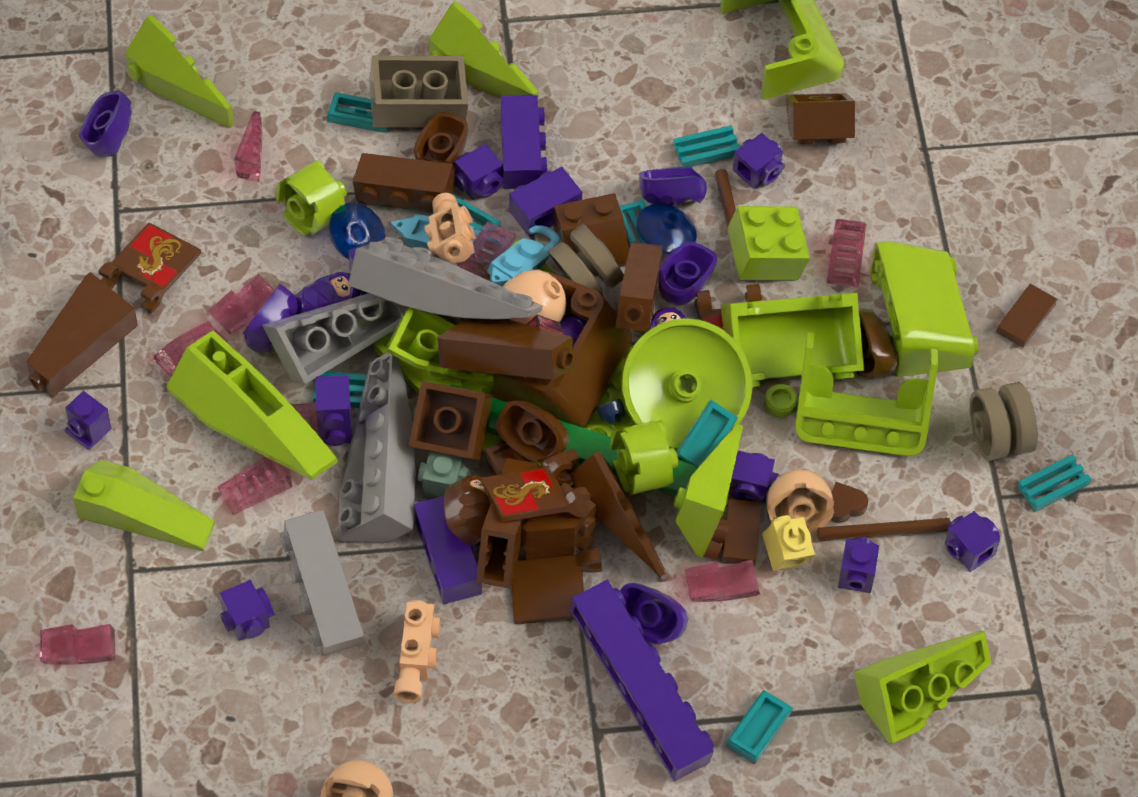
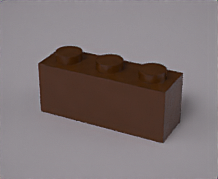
[353,153,456,212]

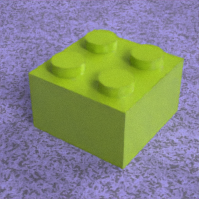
[727,206,810,280]

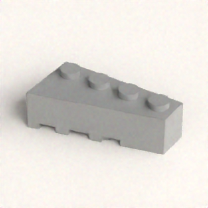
[262,293,406,384]
[280,509,364,656]

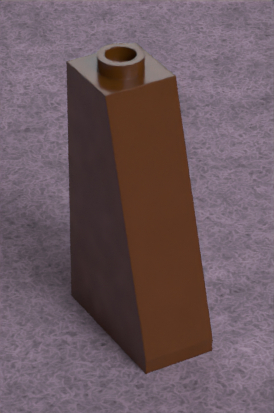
[616,242,663,332]
[26,272,138,398]
[437,318,575,380]
[476,458,539,589]

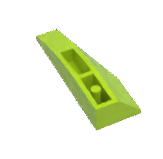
[166,330,338,480]

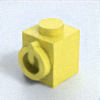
[762,515,815,571]

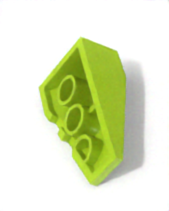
[429,1,539,99]
[125,14,234,128]
[387,307,493,386]
[673,424,743,557]
[73,460,215,552]
[854,630,991,743]

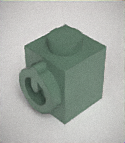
[418,451,470,500]

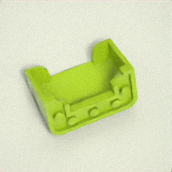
[869,241,979,377]
[721,293,864,387]

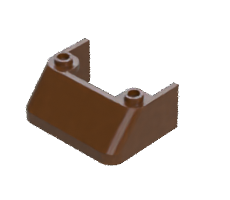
[493,272,632,428]

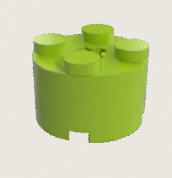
[275,160,347,236]
[610,420,678,495]

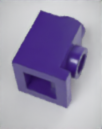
[64,390,112,450]

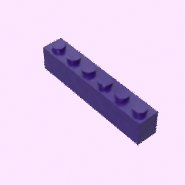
[569,579,714,782]

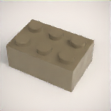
[369,55,469,127]

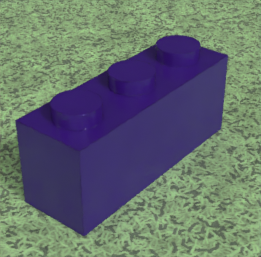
[501,95,547,189]
[414,496,482,605]

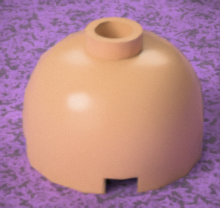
[503,270,567,331]
[767,469,834,533]
[320,760,394,797]

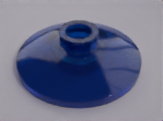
[329,202,386,260]
[636,204,697,254]

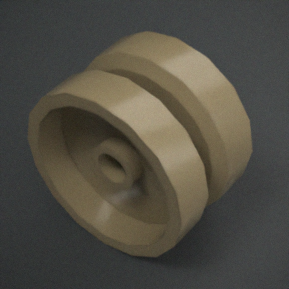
[548,223,624,296]
[970,382,1038,461]

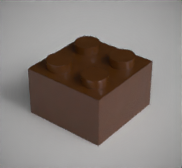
[408,381,493,461]

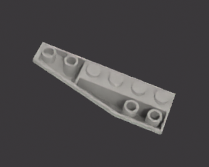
[348,237,543,319]
[338,352,416,542]

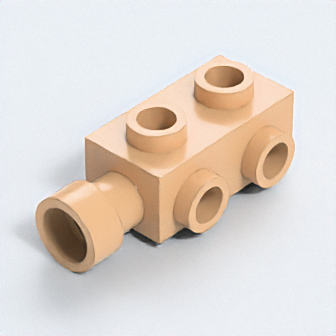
[424,193,476,264]
[393,600,441,703]

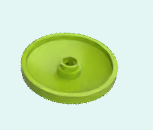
[620,319,752,450]

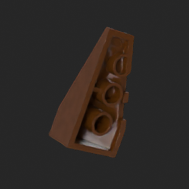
[569,451,670,581]

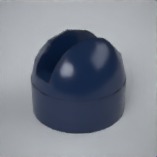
[596,399,625,425]

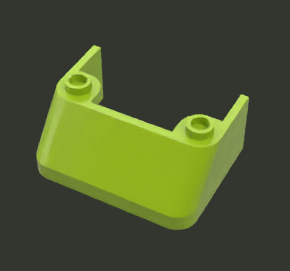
[720,0,844,100]
[795,332,938,456]

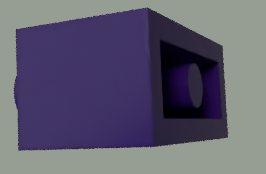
[509,167,583,238]
[316,375,352,446]

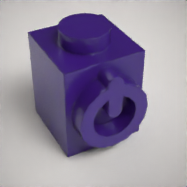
[733,133,785,189]
[454,144,503,200]
[728,450,779,503]
[945,511,1000,572]
[838,537,879,593]
[219,579,275,641]

